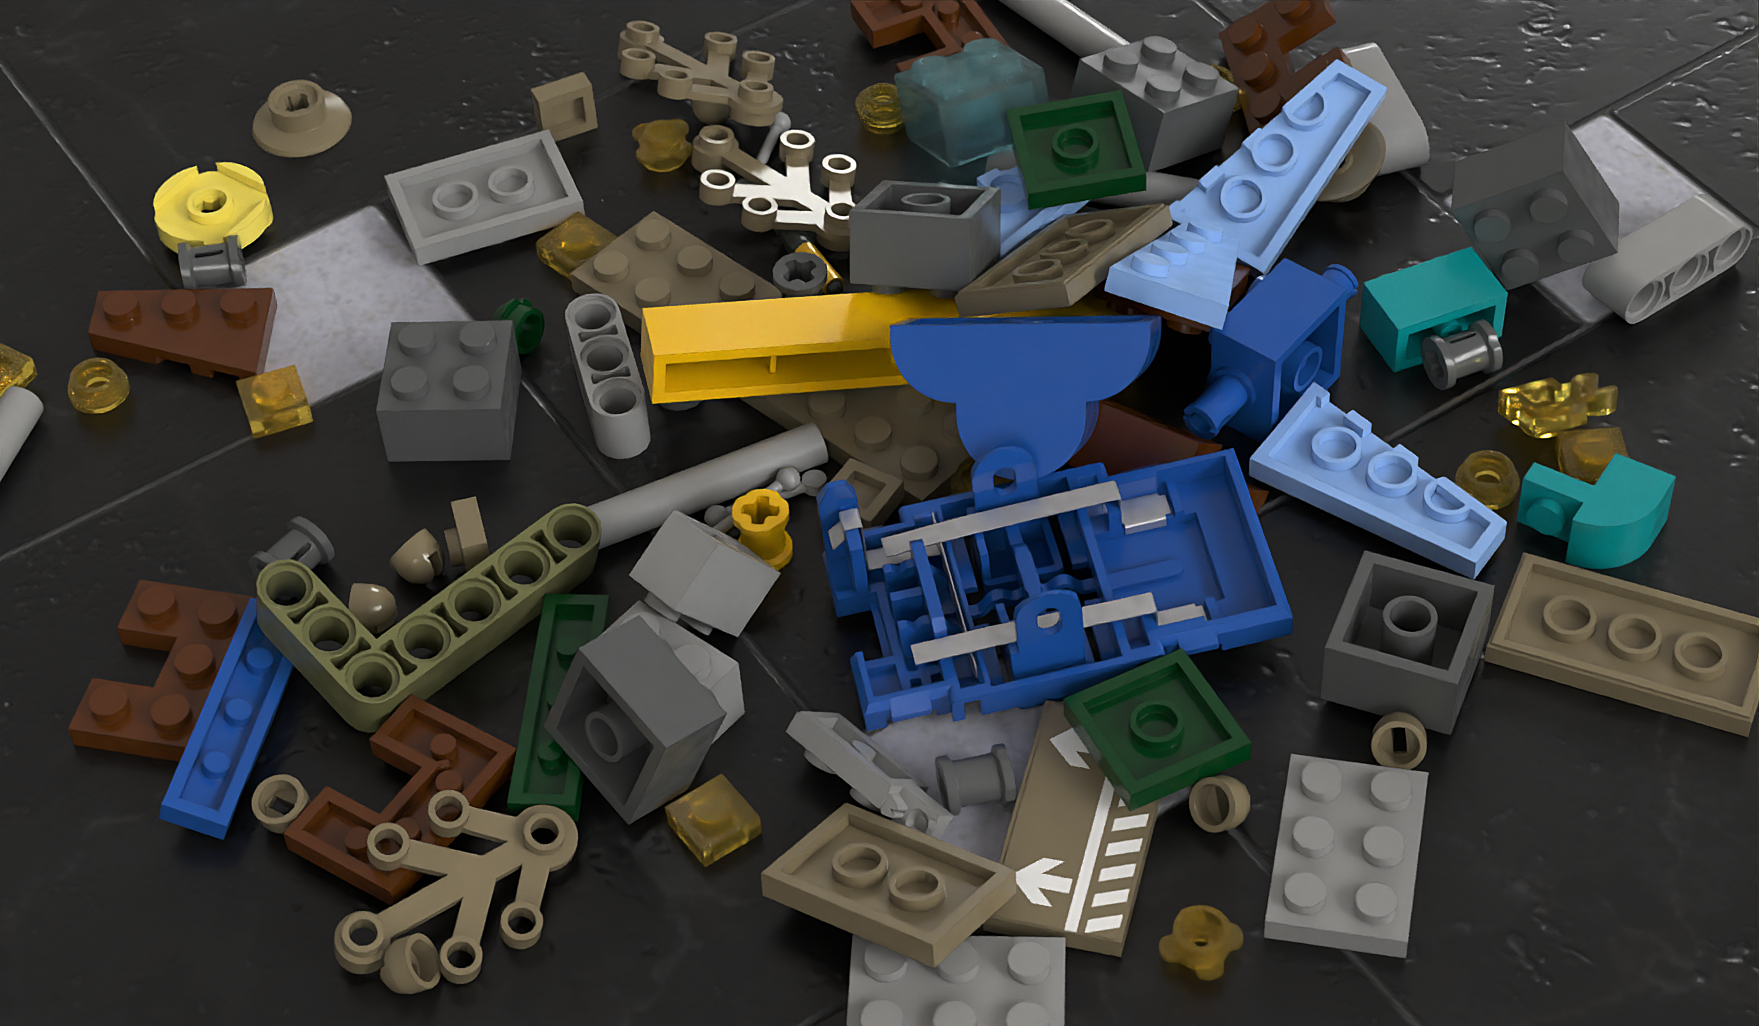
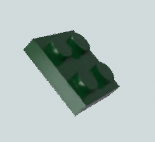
[1006,90,1147,210]
[1064,648,1251,812]

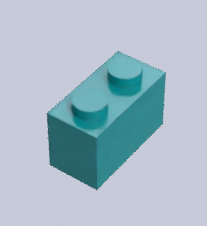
[1359,247,1508,373]

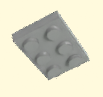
[384,129,585,266]
[1264,754,1429,958]
[846,934,1066,1026]

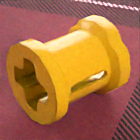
[732,489,793,570]

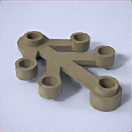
[618,21,783,126]
[692,125,857,252]
[334,790,578,984]

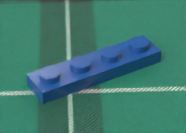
[159,597,295,840]

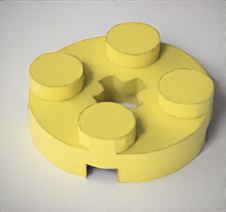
[153,162,273,253]

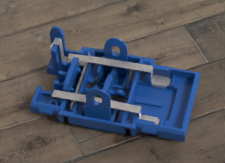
[816,446,1293,732]

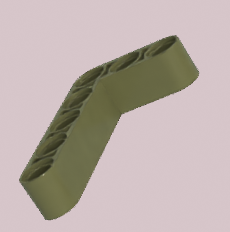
[256,503,602,733]

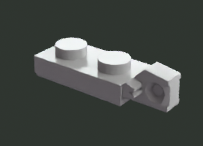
[786,711,954,840]

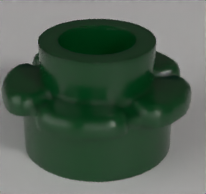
[491,298,545,355]

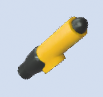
[774,229,845,295]

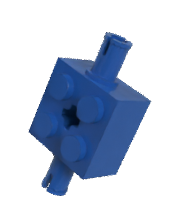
[1183,258,1358,444]

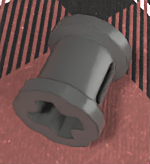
[178,234,247,289]
[773,252,828,298]
[1421,319,1503,390]
[248,516,335,601]
[935,743,1016,816]

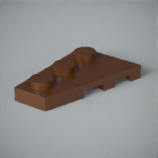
[88,288,278,389]

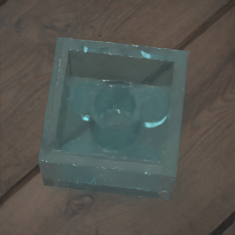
[894,38,1050,168]

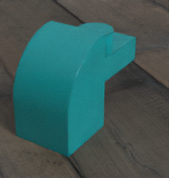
[1517,453,1676,569]

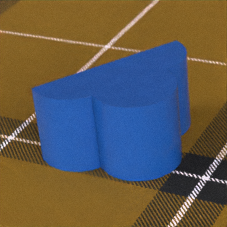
[890,315,1162,480]

